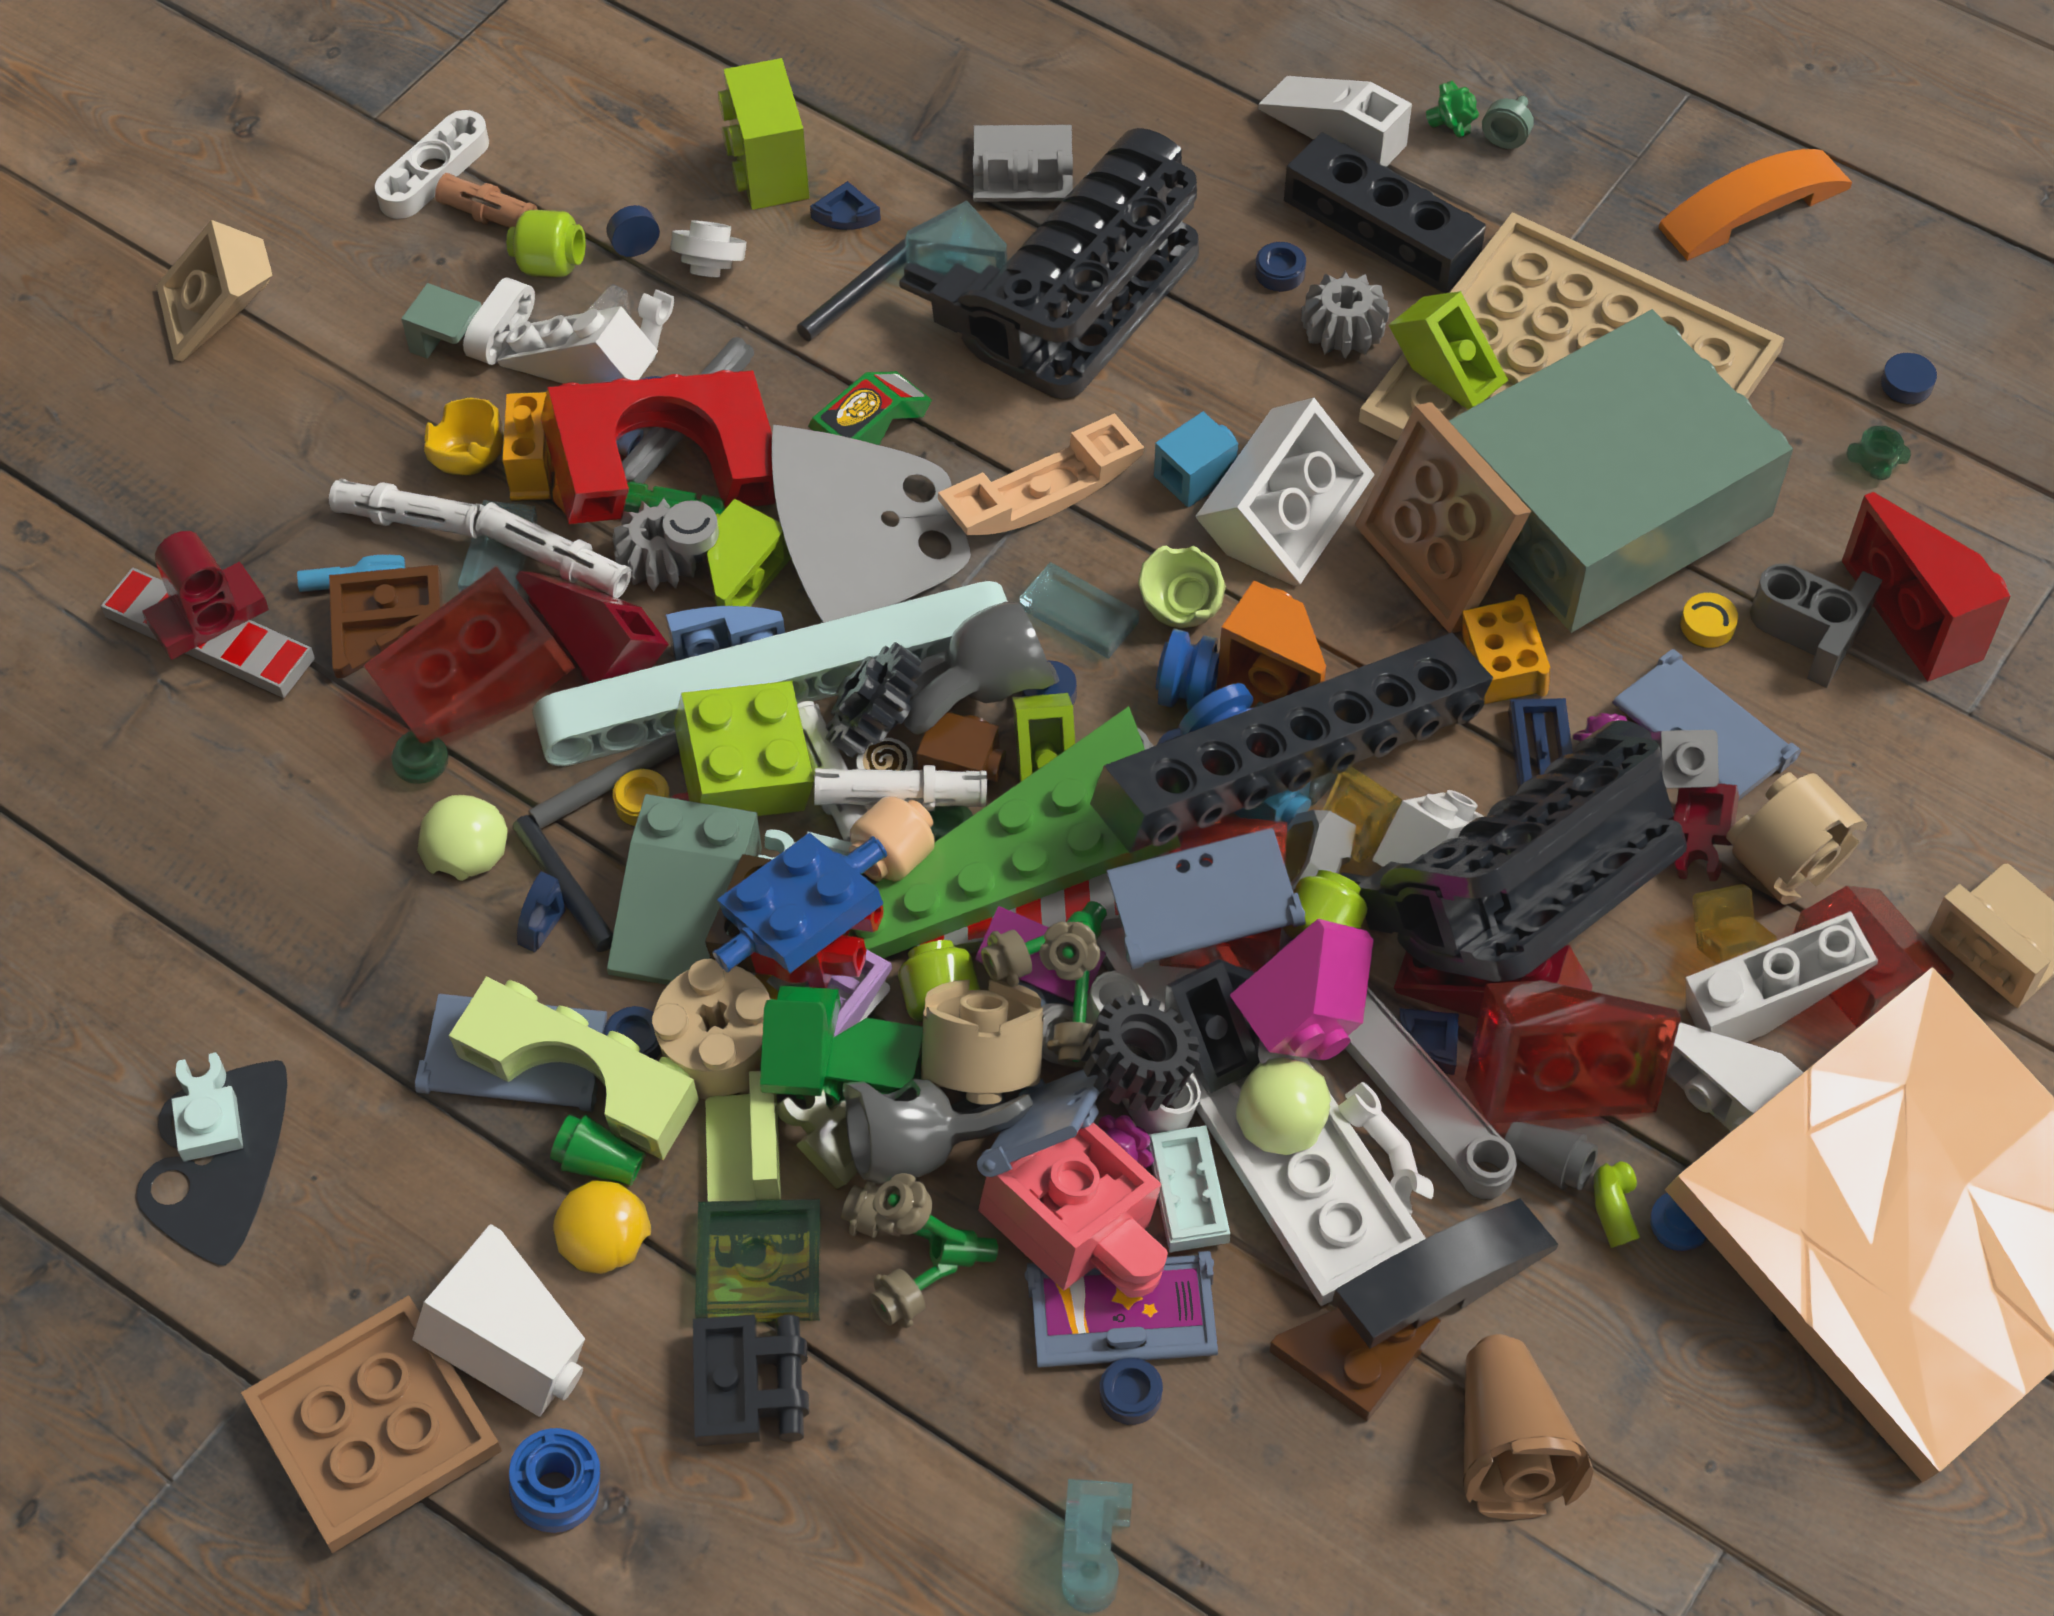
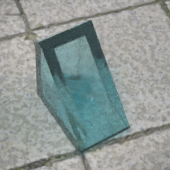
[905,201,1007,276]

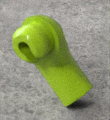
[1593,1161,1640,1248]

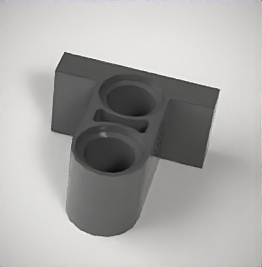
[1750,564,1883,688]

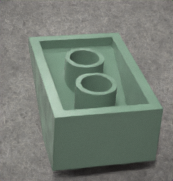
[607,794,762,985]

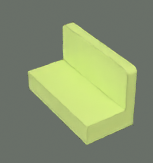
[705,1071,781,1210]

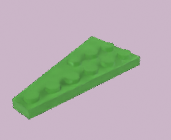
[848,706,1181,958]

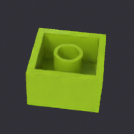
[718,58,810,210]
[674,681,814,816]

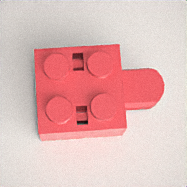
[978,1122,1168,1298]

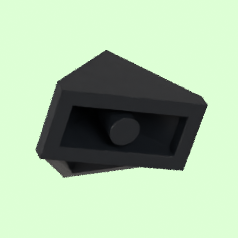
[1164,959,1261,1093]

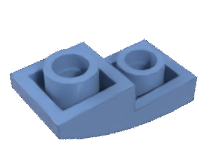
[666,606,785,661]

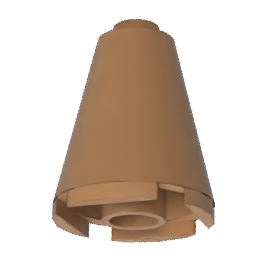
[1463,1334,1594,1520]

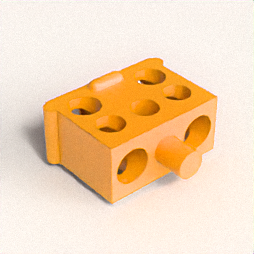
[503,392,554,501]
[1462,594,1551,704]

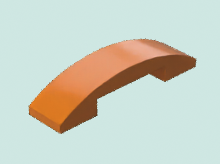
[1659,149,1852,261]

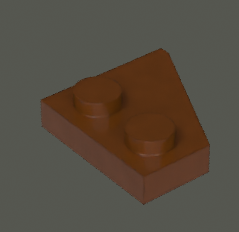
[329,565,444,678]
[1270,1308,1441,1422]

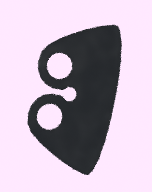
[136,1060,288,1266]

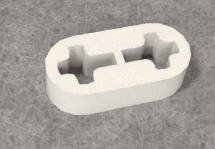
[463,277,535,365]

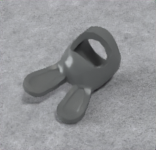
[904,602,1060,734]
[843,1079,1033,1184]

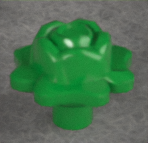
[1426,81,1479,138]

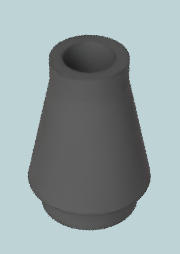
[1504,1119,1598,1190]

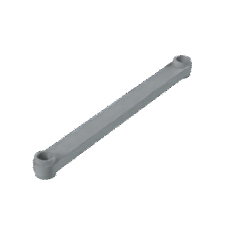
[1137,728,1517,1199]

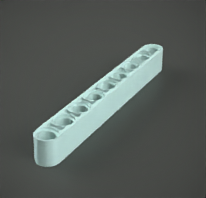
[532,581,1008,766]

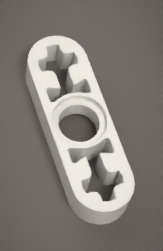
[375,110,489,219]

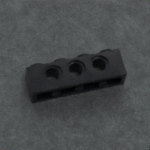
[1284,132,1486,294]

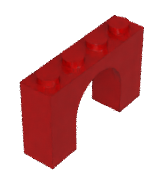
[541,370,776,524]

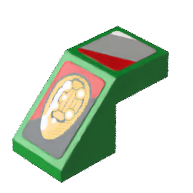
[808,371,932,445]

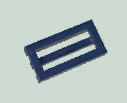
[1508,698,1573,789]

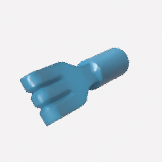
[297,555,405,592]

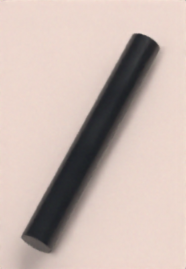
[797,239,916,341]
[512,815,613,952]

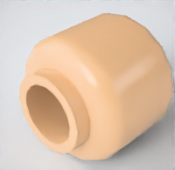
[849,797,934,881]

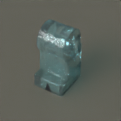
[1062,1479,1133,1614]

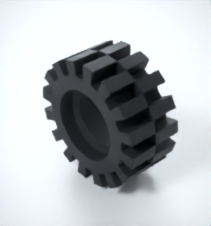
[1080,995,1200,1111]

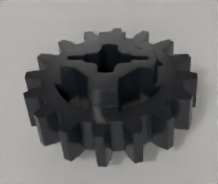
[825,642,923,758]

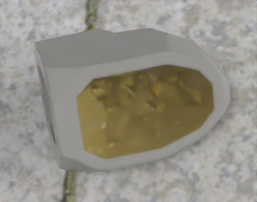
[1279,810,1356,891]

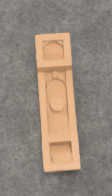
[938,413,1144,535]

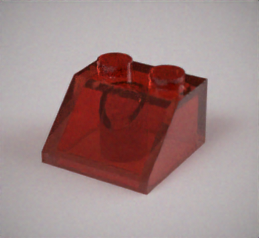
[1792,885,1954,1028]

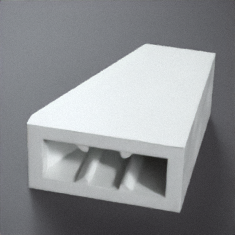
[412,1224,585,1417]

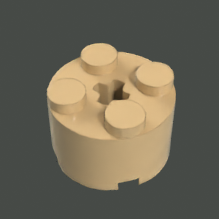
[1726,772,1867,904]
[652,959,770,1100]
[921,980,1044,1105]

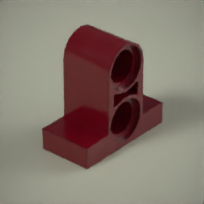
[142,531,269,660]

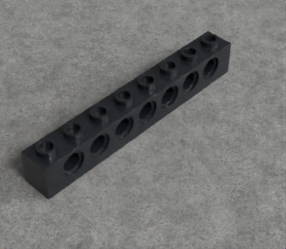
[1090,633,1493,853]

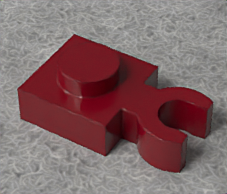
[1674,784,1739,881]

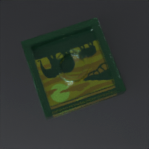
[695,1199,821,1322]

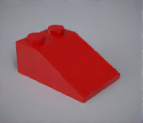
[1842,492,2011,682]

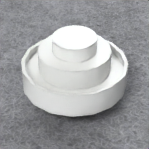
[670,220,747,277]

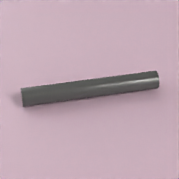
[528,730,679,829]

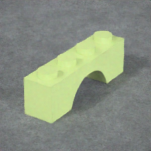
[449,976,699,1160]

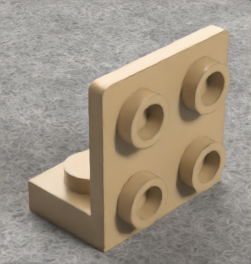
[1928,864,2054,1009]

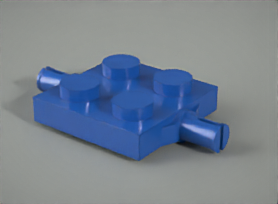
[713,833,887,973]

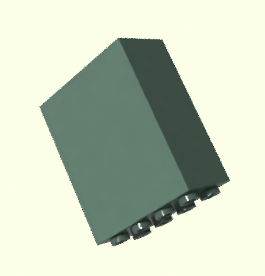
[1449,309,1793,633]

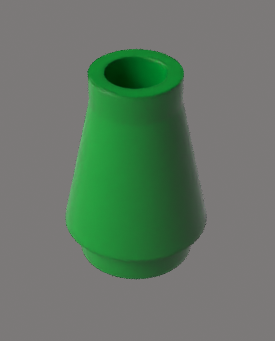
[550,1115,645,1186]

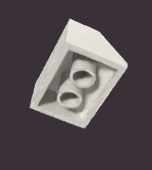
[1195,398,1375,586]

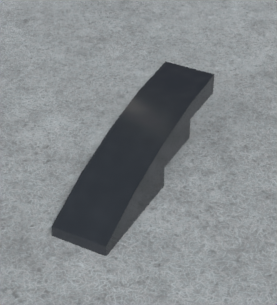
[1332,1198,1558,1349]

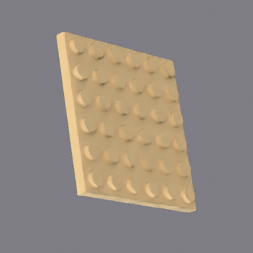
[1359,212,1785,441]

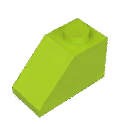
[1388,291,1508,410]
[706,499,791,607]
[1012,693,1075,782]

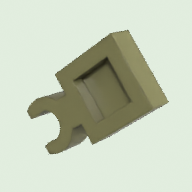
[775,1090,857,1189]

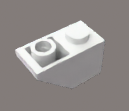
[1373,790,1484,867]

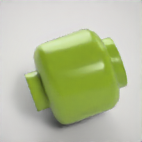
[506,210,586,277]
[1282,870,1367,940]
[898,940,980,1022]

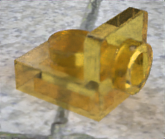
[1323,766,1403,863]
[1692,884,1777,965]

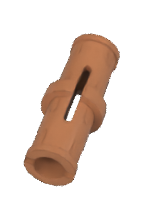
[435,173,538,228]

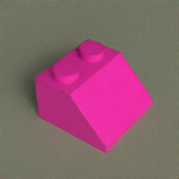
[1230,919,1373,1060]

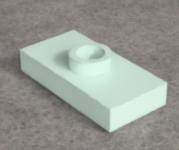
[1147,1125,1230,1252]

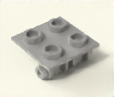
[973,125,1073,202]

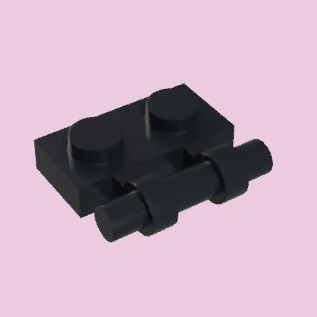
[693,1314,810,1446]

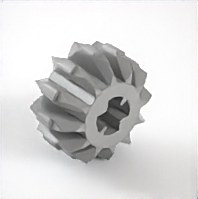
[1301,270,1389,359]
[613,498,705,592]

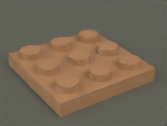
[1355,402,1532,633]
[241,1295,502,1553]

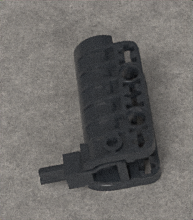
[899,128,1199,399]
[1340,720,1687,982]

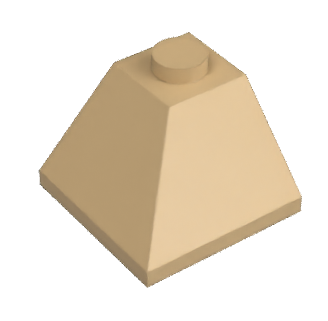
[156,220,273,362]

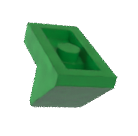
[760,986,841,1096]

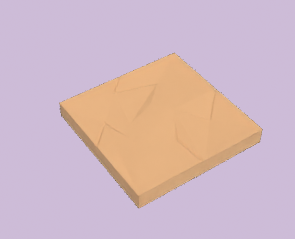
[1665,967,2054,1482]

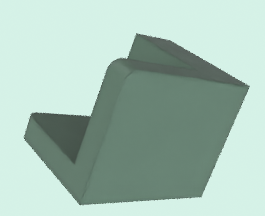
[401,283,482,359]

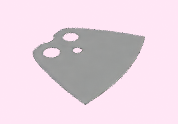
[772,425,971,623]

